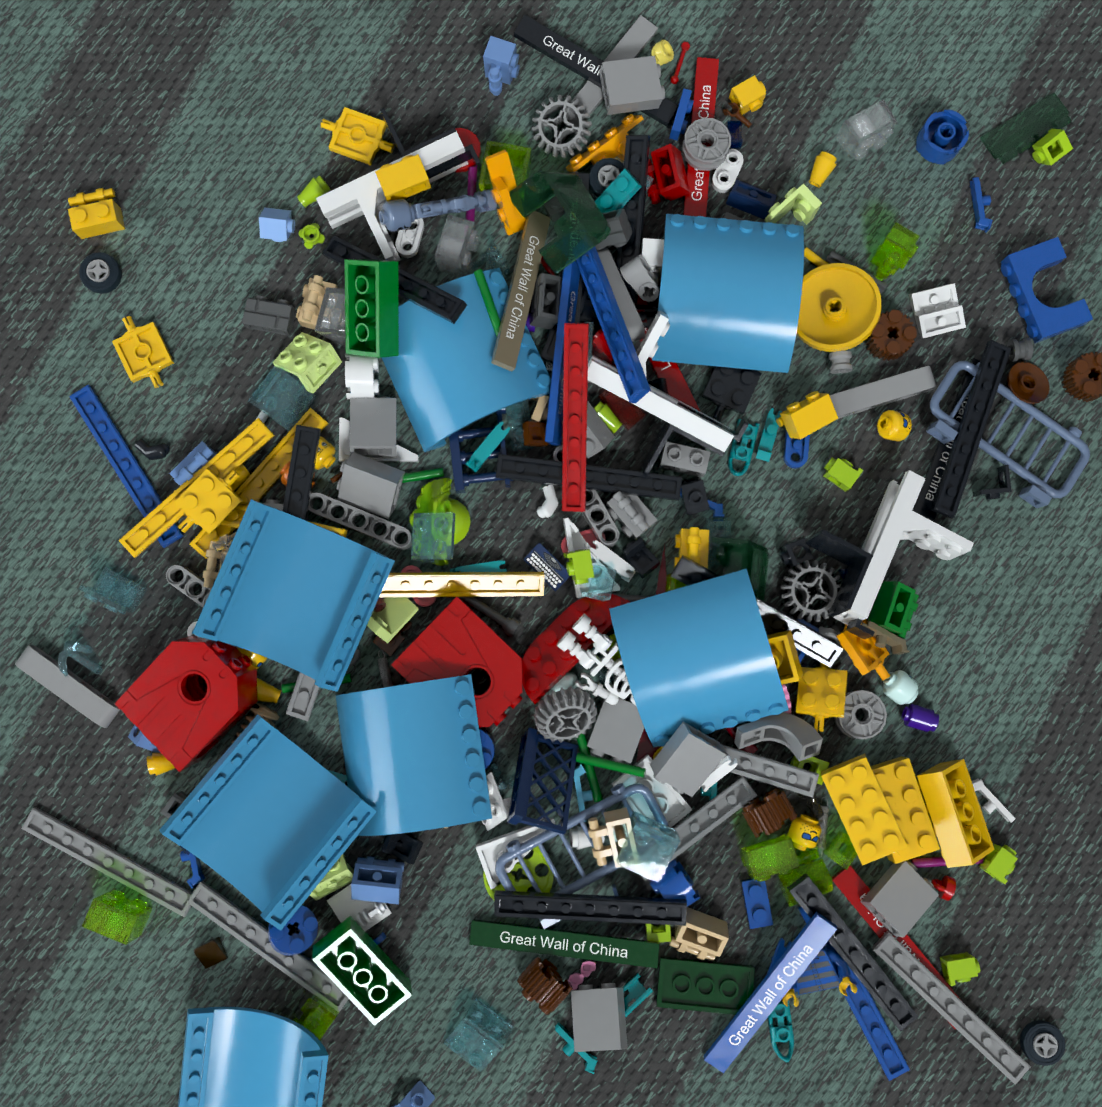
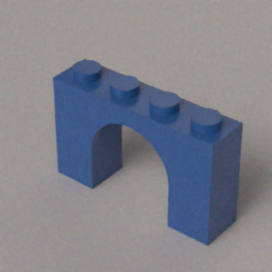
[1001,237,1093,343]

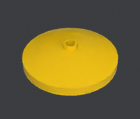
[796,263,882,352]

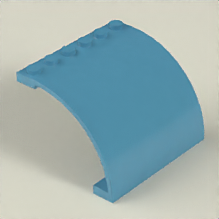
[652,214,804,373]
[382,268,551,452]
[192,499,395,692]
[609,569,789,748]
[336,674,492,836]
[159,714,377,930]
[178,1007,329,1107]

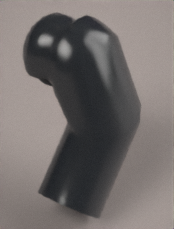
[135,439,170,460]

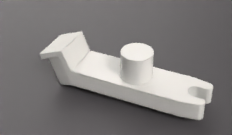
[588,540,636,583]
[699,756,738,792]
[972,779,1015,823]

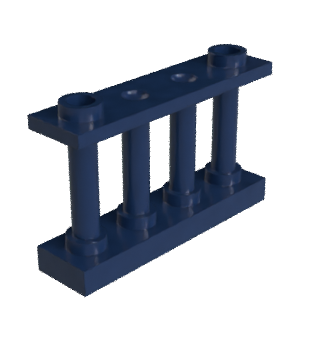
[449,408,514,494]

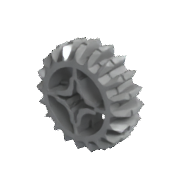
[532,95,592,158]
[780,560,841,622]
[534,686,597,743]

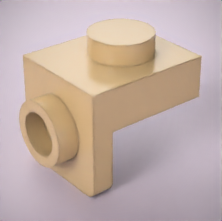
[530,395,549,422]

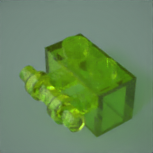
[870,222,920,281]
[741,835,799,882]
[772,849,833,907]
[293,996,339,1040]

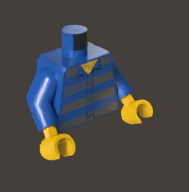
[782,943,857,1007]

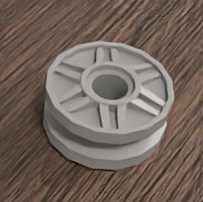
[682,118,731,171]
[834,690,887,739]

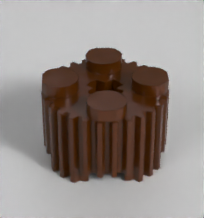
[866,310,917,361]
[1061,352,1102,402]
[742,787,797,838]
[517,957,573,1015]

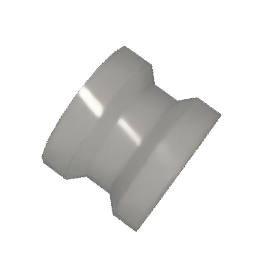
[829,351,853,374]

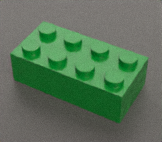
[344,259,399,358]
[312,916,412,1026]

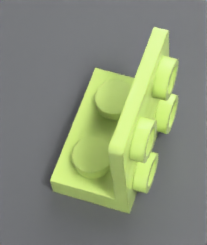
[764,184,822,225]
[273,332,342,393]
[367,597,419,643]
[310,854,354,901]

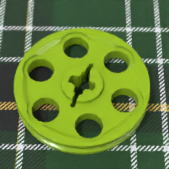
[483,846,554,900]

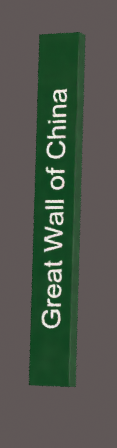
[469,919,660,968]

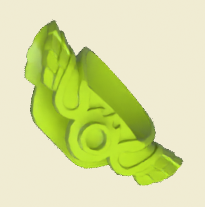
[409,478,471,566]

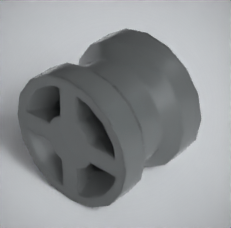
[1007,337,1033,362]

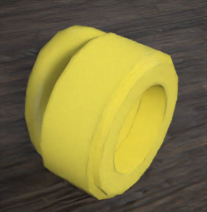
[651,40,674,66]

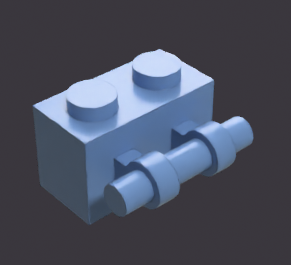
[483,36,520,96]
[169,441,217,486]
[351,856,405,904]

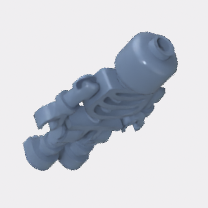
[379,189,497,232]

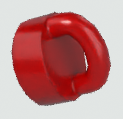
[931,875,956,901]

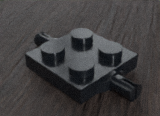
[701,366,762,422]

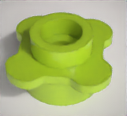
[299,223,325,249]

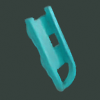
[728,419,760,476]
[622,973,653,1018]
[768,999,794,1062]

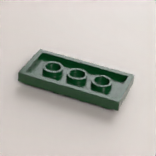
[656,956,755,1015]

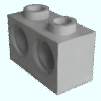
[659,442,711,478]

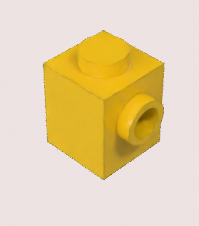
[729,75,766,115]

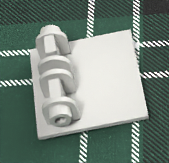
[482,772,511,831]
[327,884,392,931]

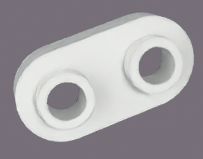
[712,149,744,193]
[395,218,424,258]

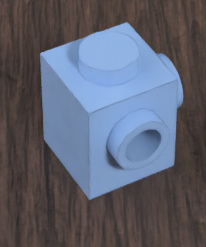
[259,208,295,242]

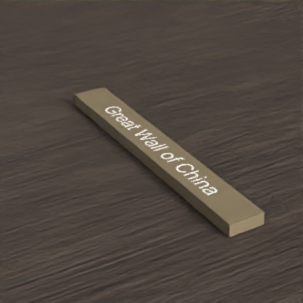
[491,209,550,372]

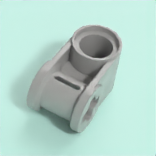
[620,255,659,301]

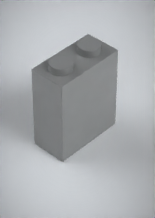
[599,56,665,115]
[349,396,397,457]
[336,452,405,519]
[587,698,644,764]
[650,722,726,797]
[860,861,939,937]
[571,983,628,1052]

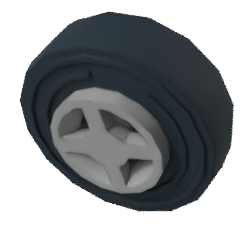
[589,158,624,197]
[79,252,122,294]
[1020,1020,1066,1066]

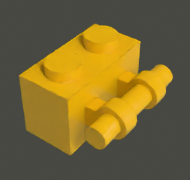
[375,154,431,201]
[68,188,125,239]
[776,391,838,440]
[674,527,709,569]

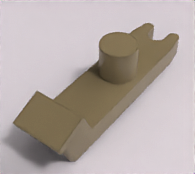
[861,621,909,655]

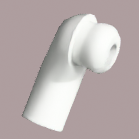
[537,485,558,518]

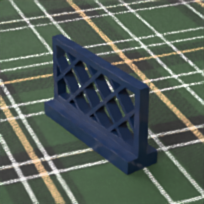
[507,728,578,834]

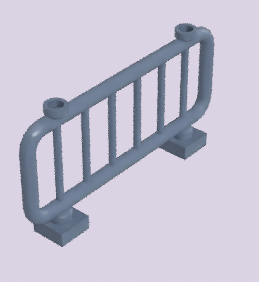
[926,361,1090,508]
[495,783,670,929]

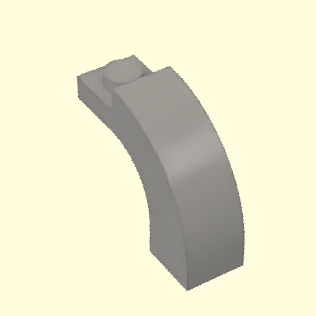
[734,712,823,761]

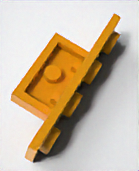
[566,114,644,172]
[485,150,526,235]

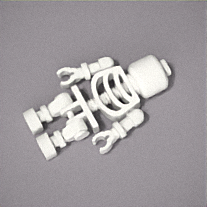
[557,613,637,707]

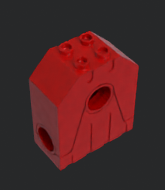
[391,597,523,727]
[115,635,258,772]

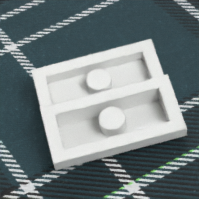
[909,283,966,338]

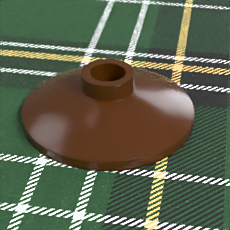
[1007,362,1050,404]

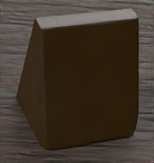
[193,936,228,969]

